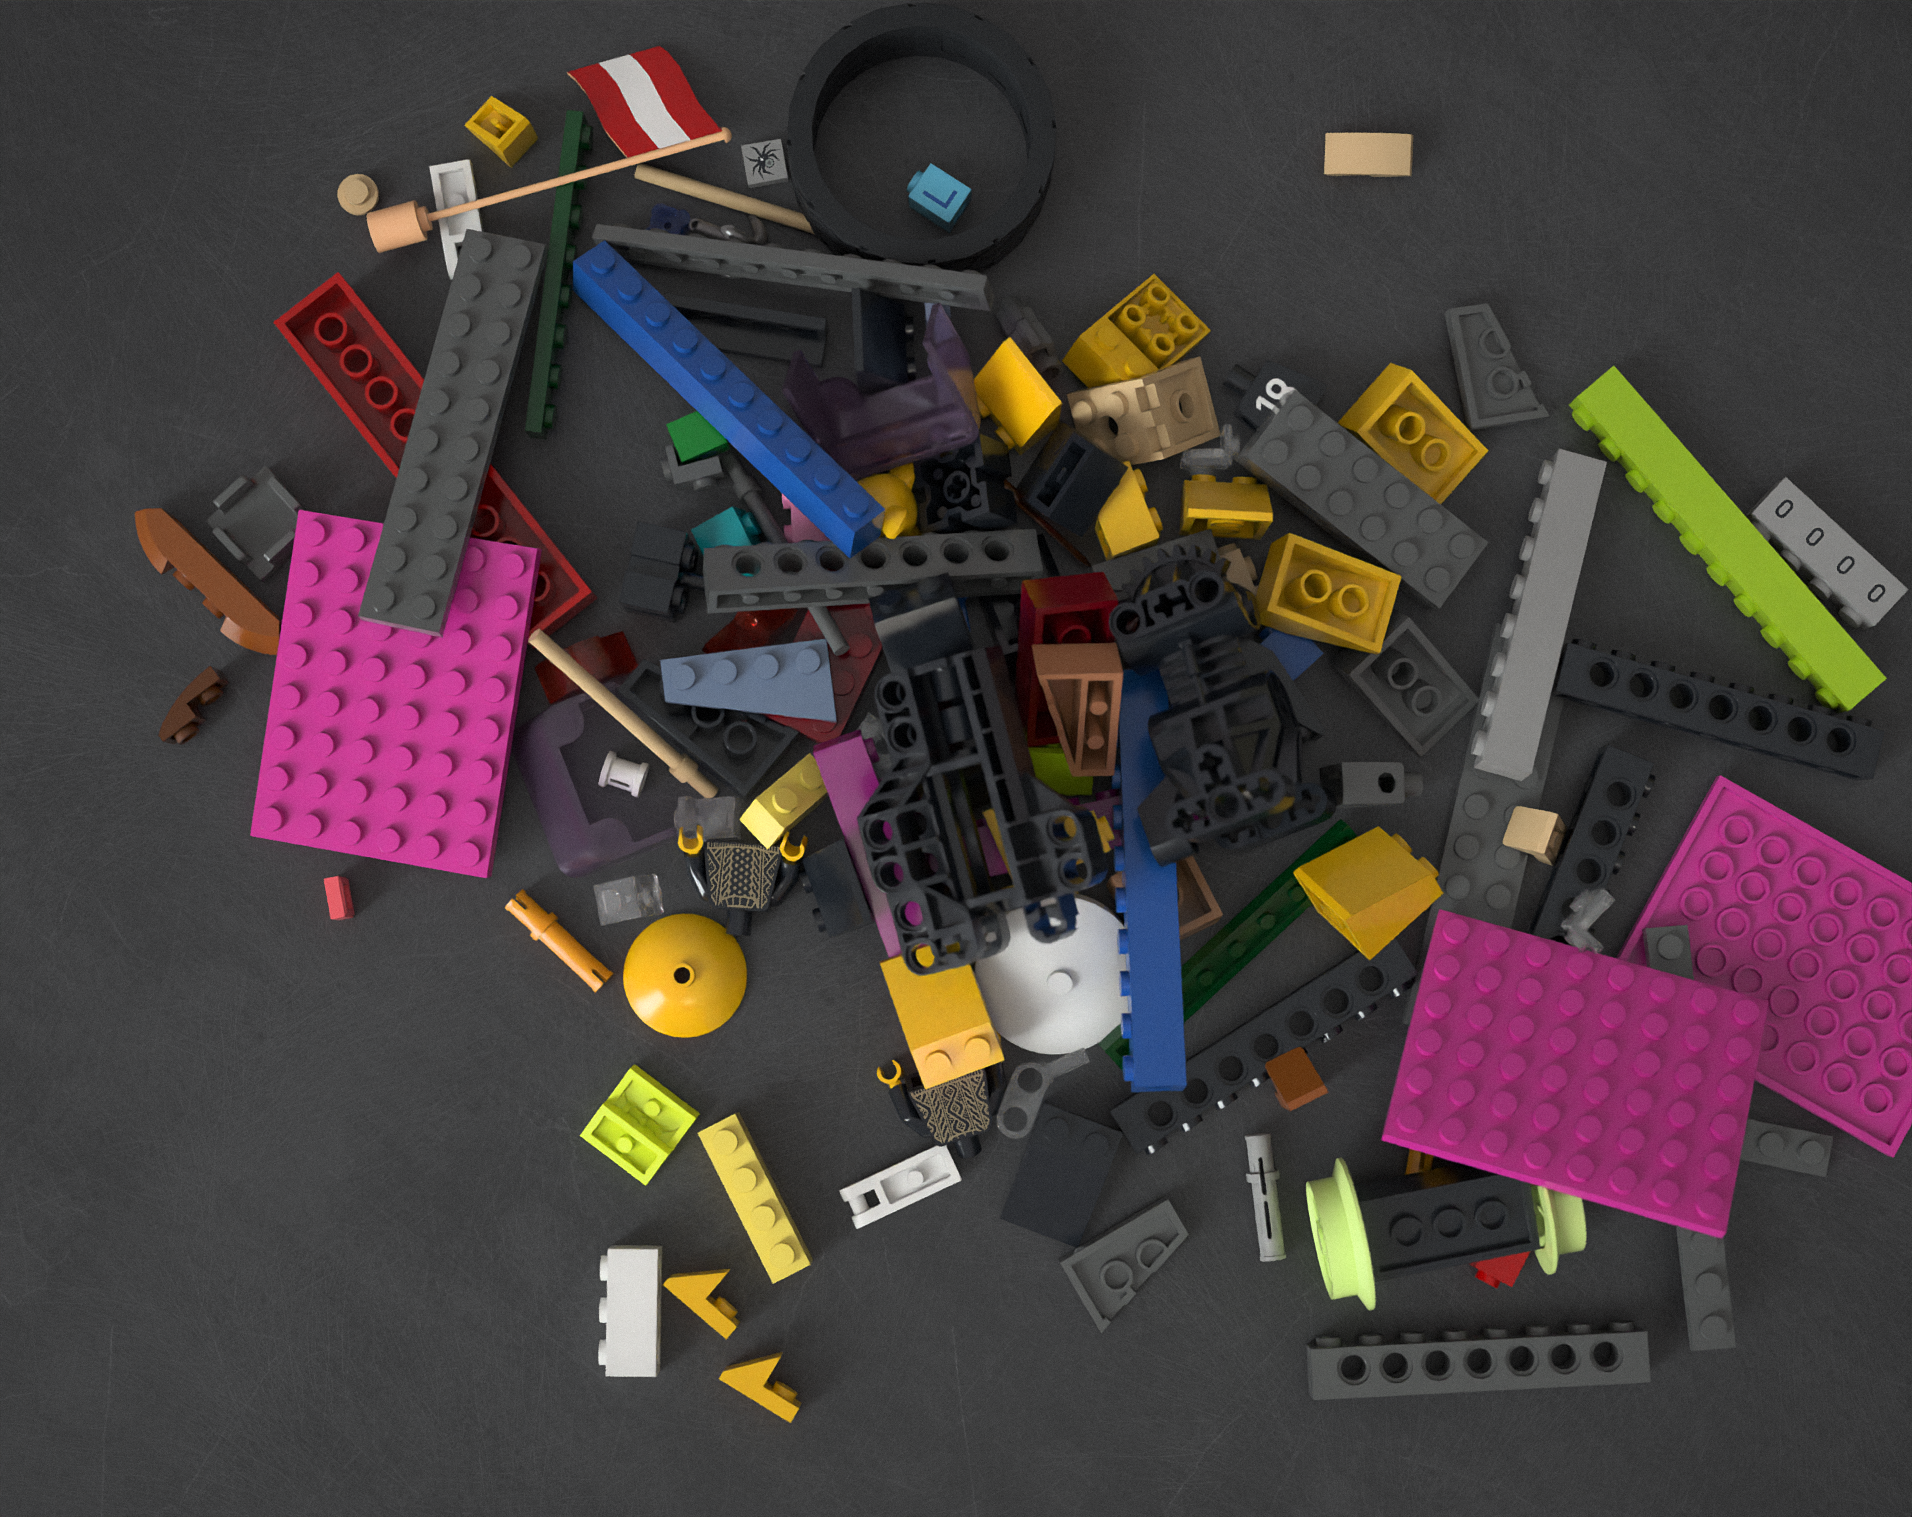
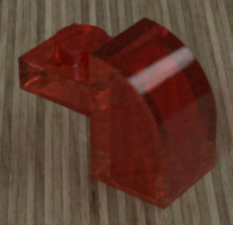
[702,608,798,654]
[534,631,638,705]

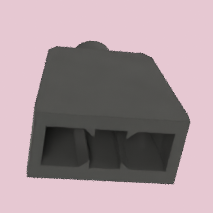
[1320,762,1423,809]

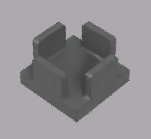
[206,466,309,582]

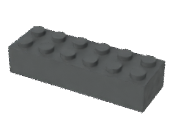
[1235,390,1489,610]

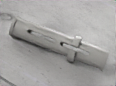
[1245,1133,1286,1261]

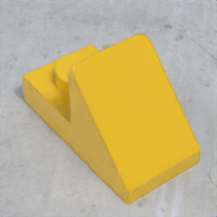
[663,1269,740,1339]
[719,1352,801,1423]

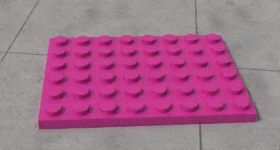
[250,510,542,878]
[1616,775,1912,1158]
[1381,909,1769,1239]

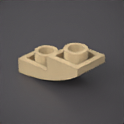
[1324,133,1413,177]

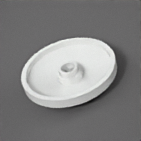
[973,893,1128,1054]

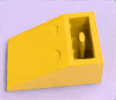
[1062,274,1211,388]

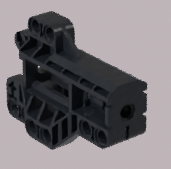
[856,646,1108,976]

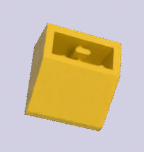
[1094,460,1163,561]

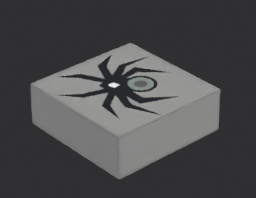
[741,139,789,188]

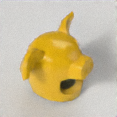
[857,455,922,540]

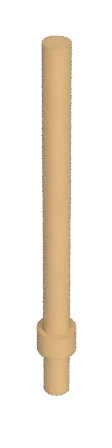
[635,163,820,240]
[528,629,719,800]

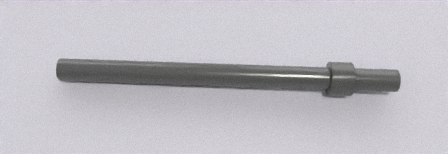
[722,453,850,656]

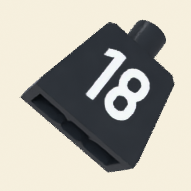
[1223,360,1328,433]

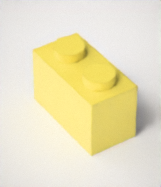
[739,753,828,849]

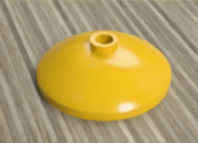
[623,914,747,1038]

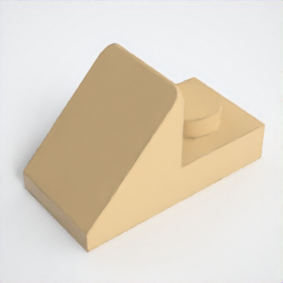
[1503,806,1567,866]

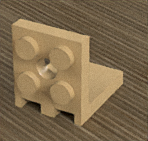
[1067,357,1221,465]

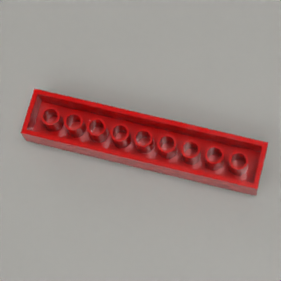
[273,272,598,649]

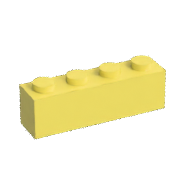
[698,1112,813,1284]

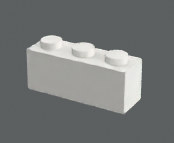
[598,1245,662,1377]

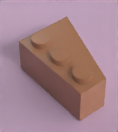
[1032,643,1123,777]

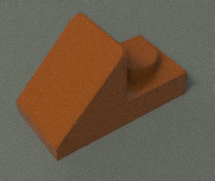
[1265,1047,1328,1111]

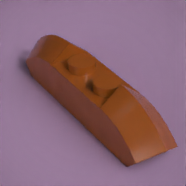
[135,508,282,655]

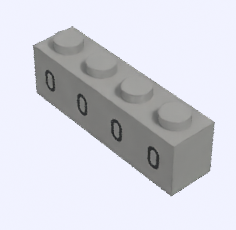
[1745,477,1909,630]

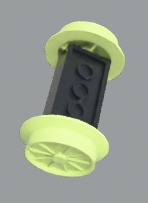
[1306,1158,1586,1310]

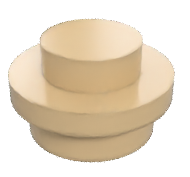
[337,174,379,215]

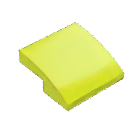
[580,1064,700,1186]

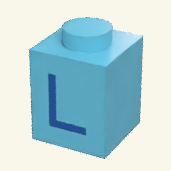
[906,163,972,233]

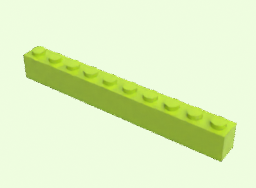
[1569,366,1887,714]

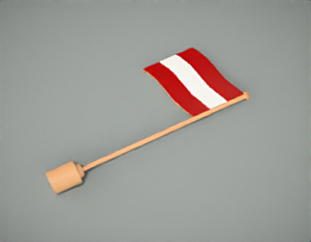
[367,46,732,253]

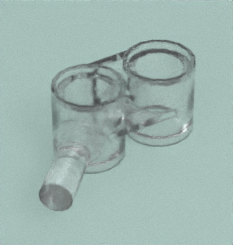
[996,1047,1090,1139]

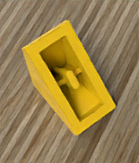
[464,96,538,168]

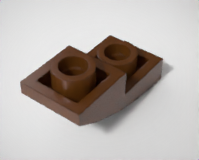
[158,666,230,745]

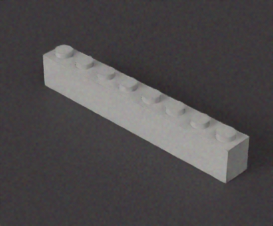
[1471,449,1607,781]

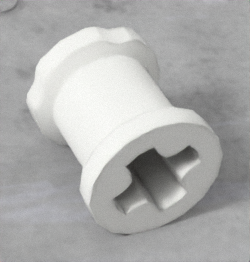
[598,750,650,798]

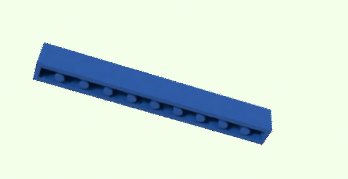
[573,240,886,559]
[1110,670,1187,1092]

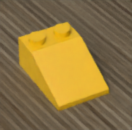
[969,337,1062,455]
[1337,363,1488,504]
[1179,474,1273,540]
[1256,533,1402,655]
[880,942,1005,1089]

